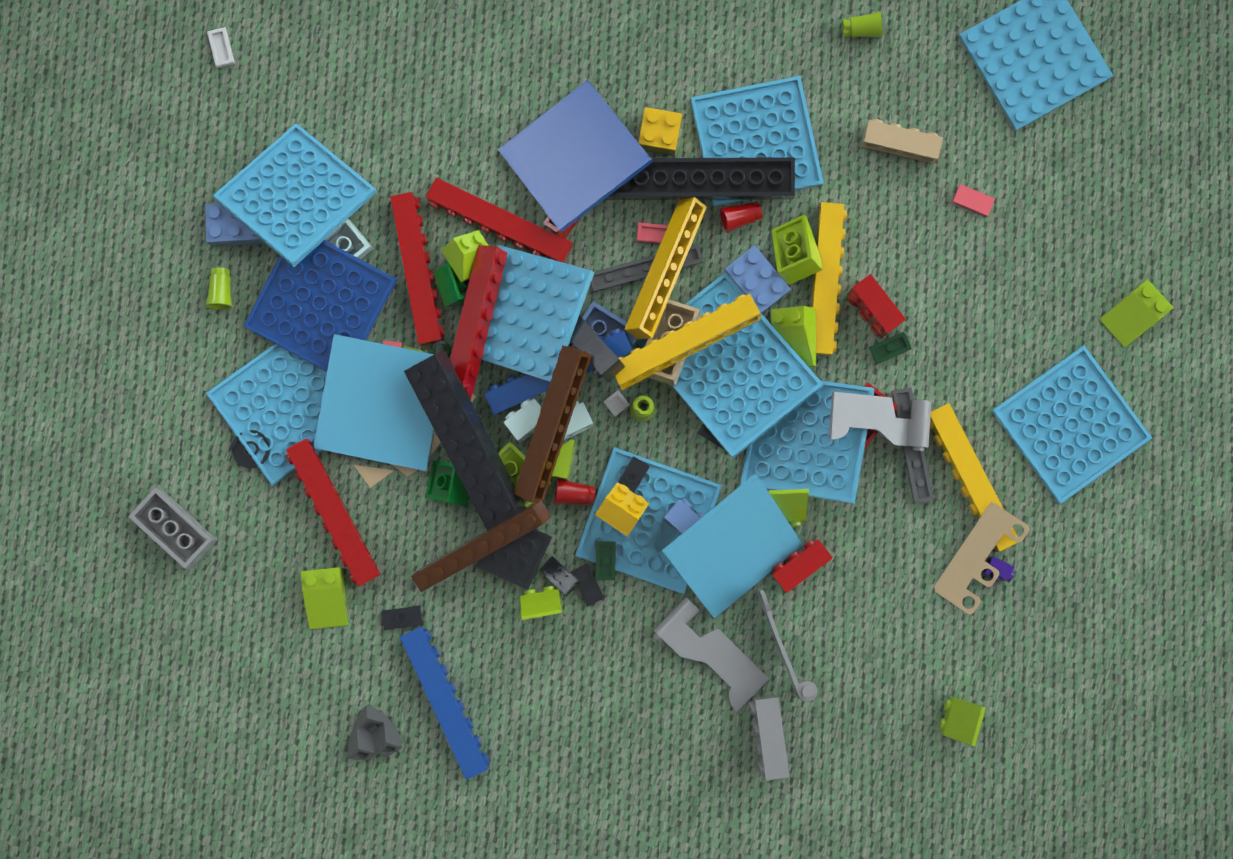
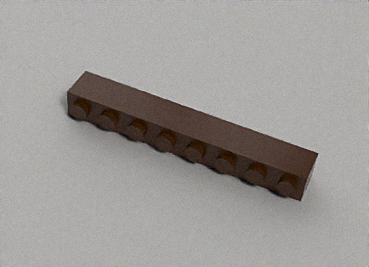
[514,345,592,503]
[411,500,551,592]

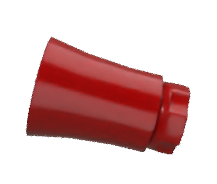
[719,201,763,233]
[554,478,596,505]

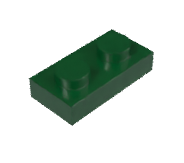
[869,332,912,365]
[595,541,616,581]

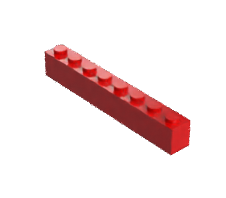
[426,177,573,263]
[390,192,445,347]
[450,245,508,400]
[286,438,381,587]

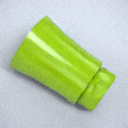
[842,11,882,38]
[205,267,233,310]
[630,396,656,422]

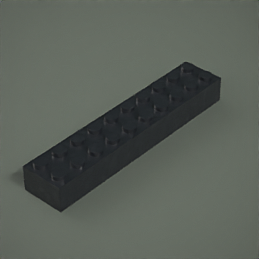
[604,157,795,200]
[404,351,527,530]

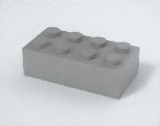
[128,488,217,569]
[749,694,790,780]

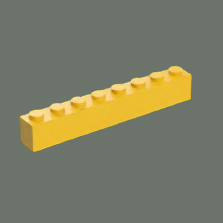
[624,197,707,339]
[811,202,847,357]
[615,293,761,390]
[930,403,1018,552]

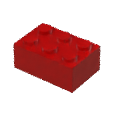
[847,274,906,339]

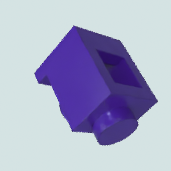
[981,556,1015,582]

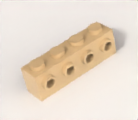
[861,119,943,164]

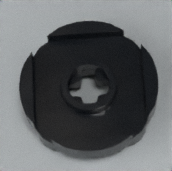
[231,430,270,468]

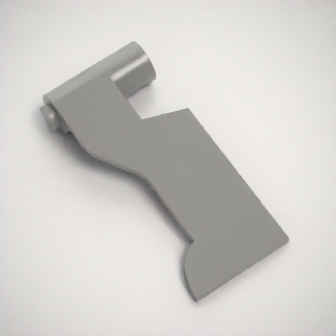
[829,391,931,451]
[756,589,818,701]
[654,597,769,712]

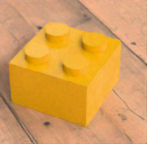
[639,107,682,156]
[595,482,650,537]

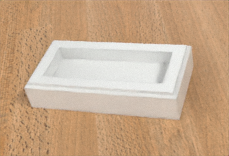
[207,27,235,68]

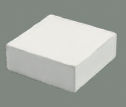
[603,390,630,416]

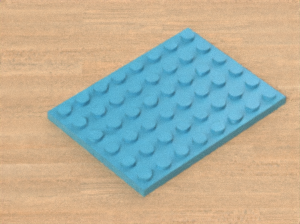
[636,273,823,458]

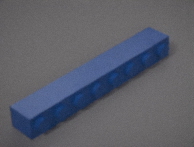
[484,328,634,415]
[400,626,490,780]

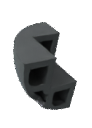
[348,705,402,760]

